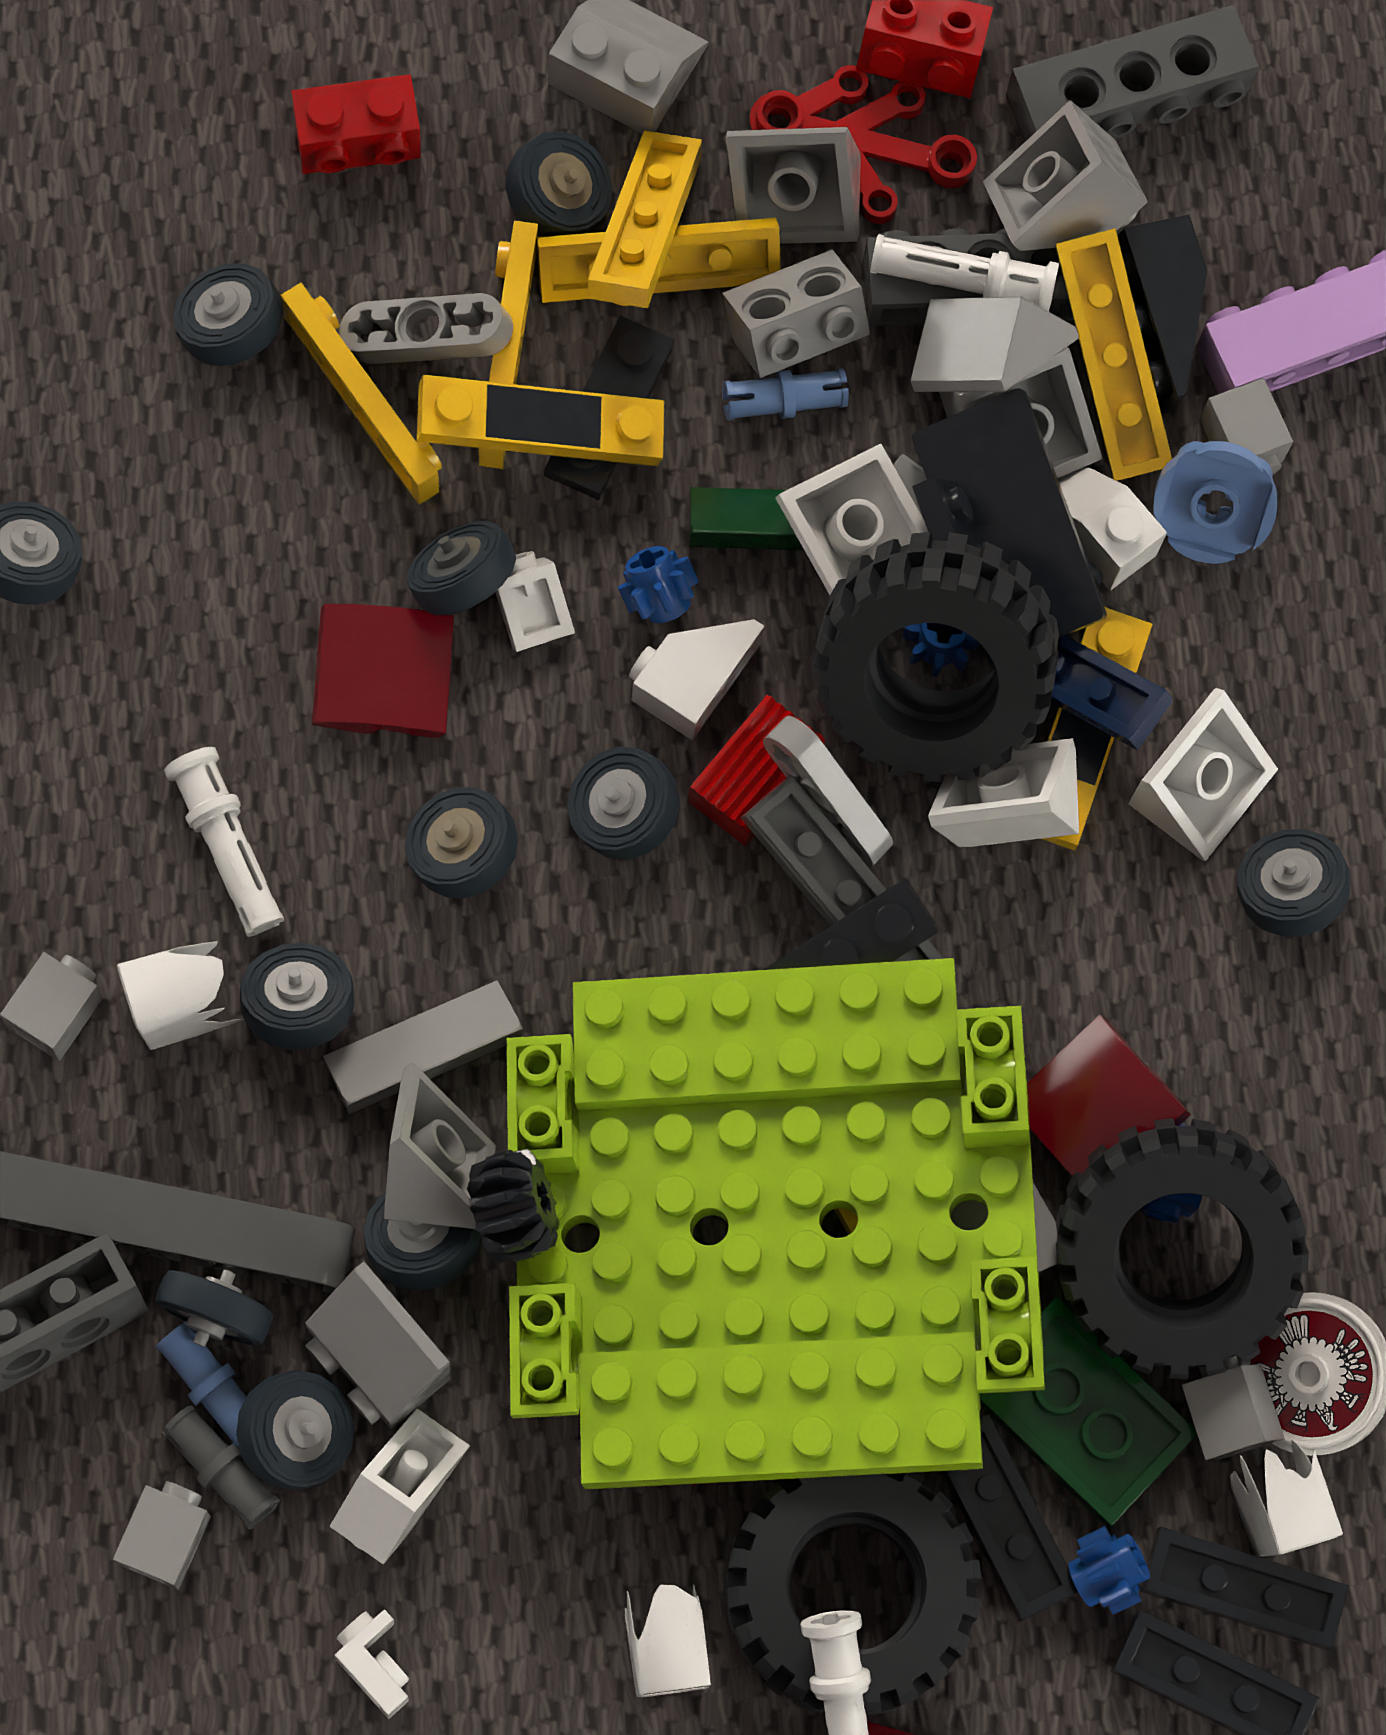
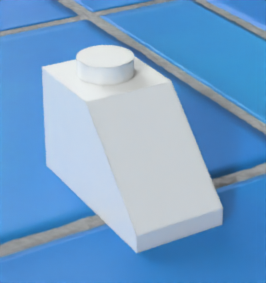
[1058,466,1167,591]
[629,619,764,741]
[329,1409,470,1564]

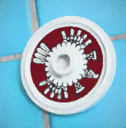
[1236,1292,1386,1456]

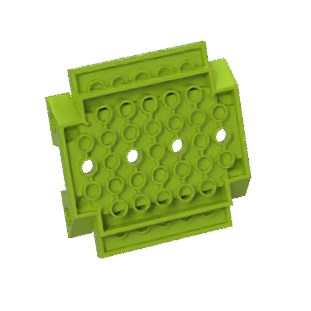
[507,958,1045,1489]

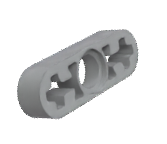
[339,293,513,364]
[763,716,893,868]

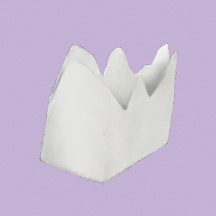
[117,941,244,1050]
[1230,1439,1343,1557]
[625,1584,711,1698]

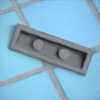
[323,980,523,1114]

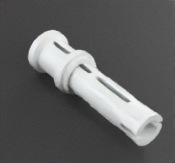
[870,234,1059,312]
[164,747,284,937]
[800,1610,871,1735]

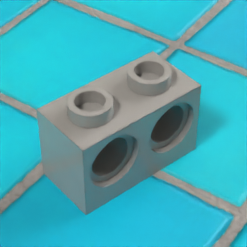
[722,250,870,378]

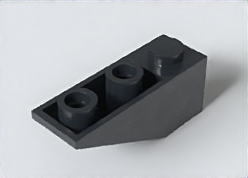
[1117,214,1207,415]

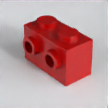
[856,0,993,98]
[291,74,421,174]

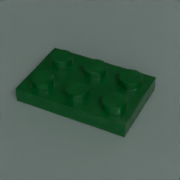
[980,1297,1197,1528]

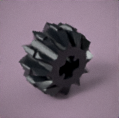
[467,1149,560,1263]

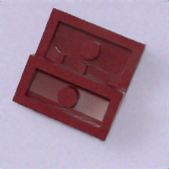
[312,604,454,738]
[1027,1014,1191,1176]

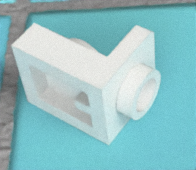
[495,551,575,652]
[335,1610,409,1719]

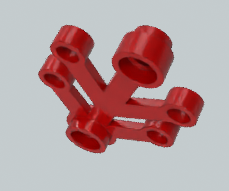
[749,65,977,224]

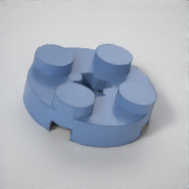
[1153,441,1277,564]

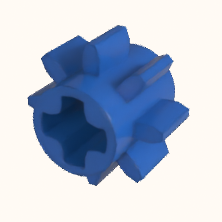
[618,546,699,623]
[902,623,979,677]
[1068,1526,1150,1615]

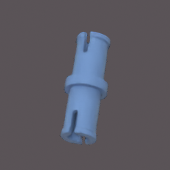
[722,368,849,421]
[155,1320,246,1448]

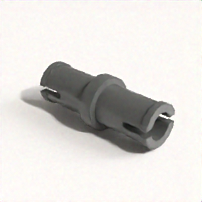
[161,1405,280,1530]

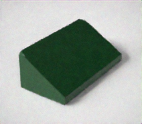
[689,487,804,550]

